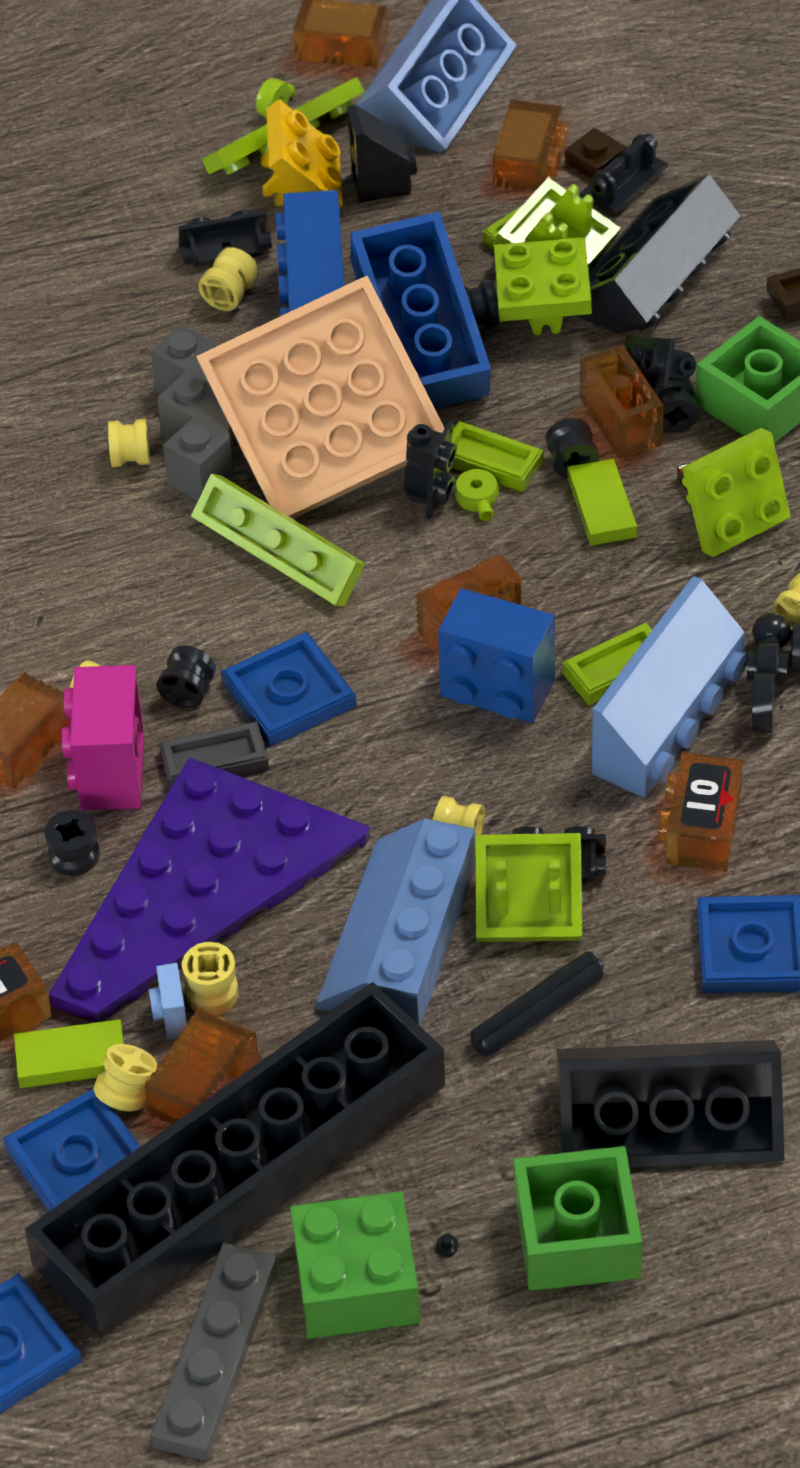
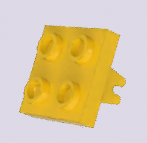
[261,99,343,208]

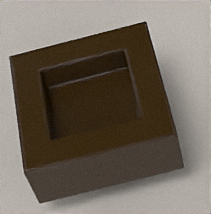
[565,127,627,179]
[766,268,800,320]

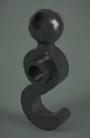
[747,612,791,733]

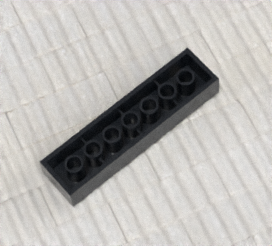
[25,982,446,1338]

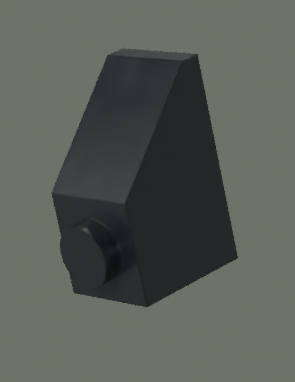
[347,105,417,203]

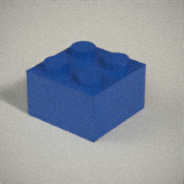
[438,588,555,723]

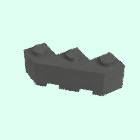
[151,325,234,501]

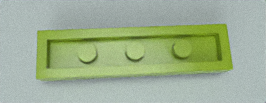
[201,77,365,175]
[191,474,366,607]

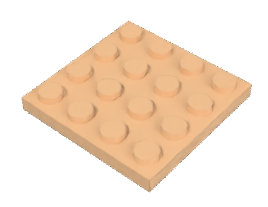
[196,276,445,519]

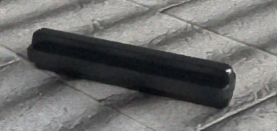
[470,951,604,1057]

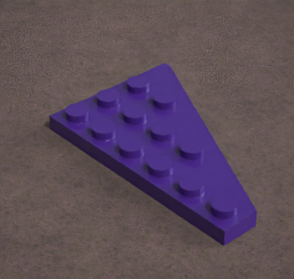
[49,757,370,1023]

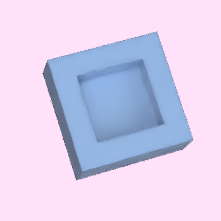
[149,963,188,1040]

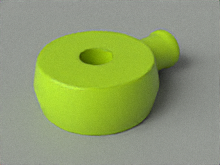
[256,78,296,118]
[454,469,499,521]

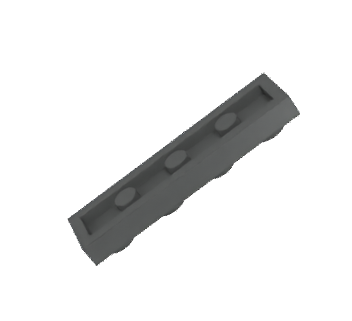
[150,1243,278,1461]

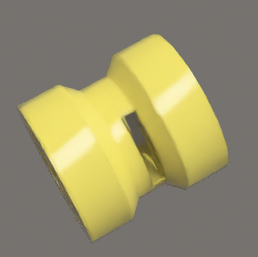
[198,248,259,311]
[182,942,239,1016]

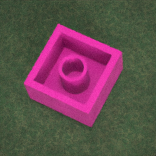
[62,665,144,810]

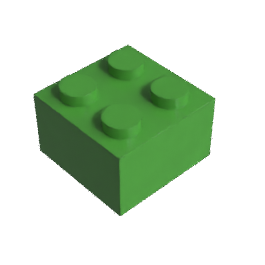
[695,316,800,443]
[513,1146,642,1291]
[290,1191,420,1339]

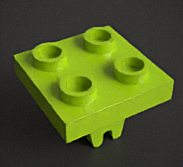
[494,177,621,270]
[494,237,592,336]
[682,428,791,557]
[475,833,582,942]

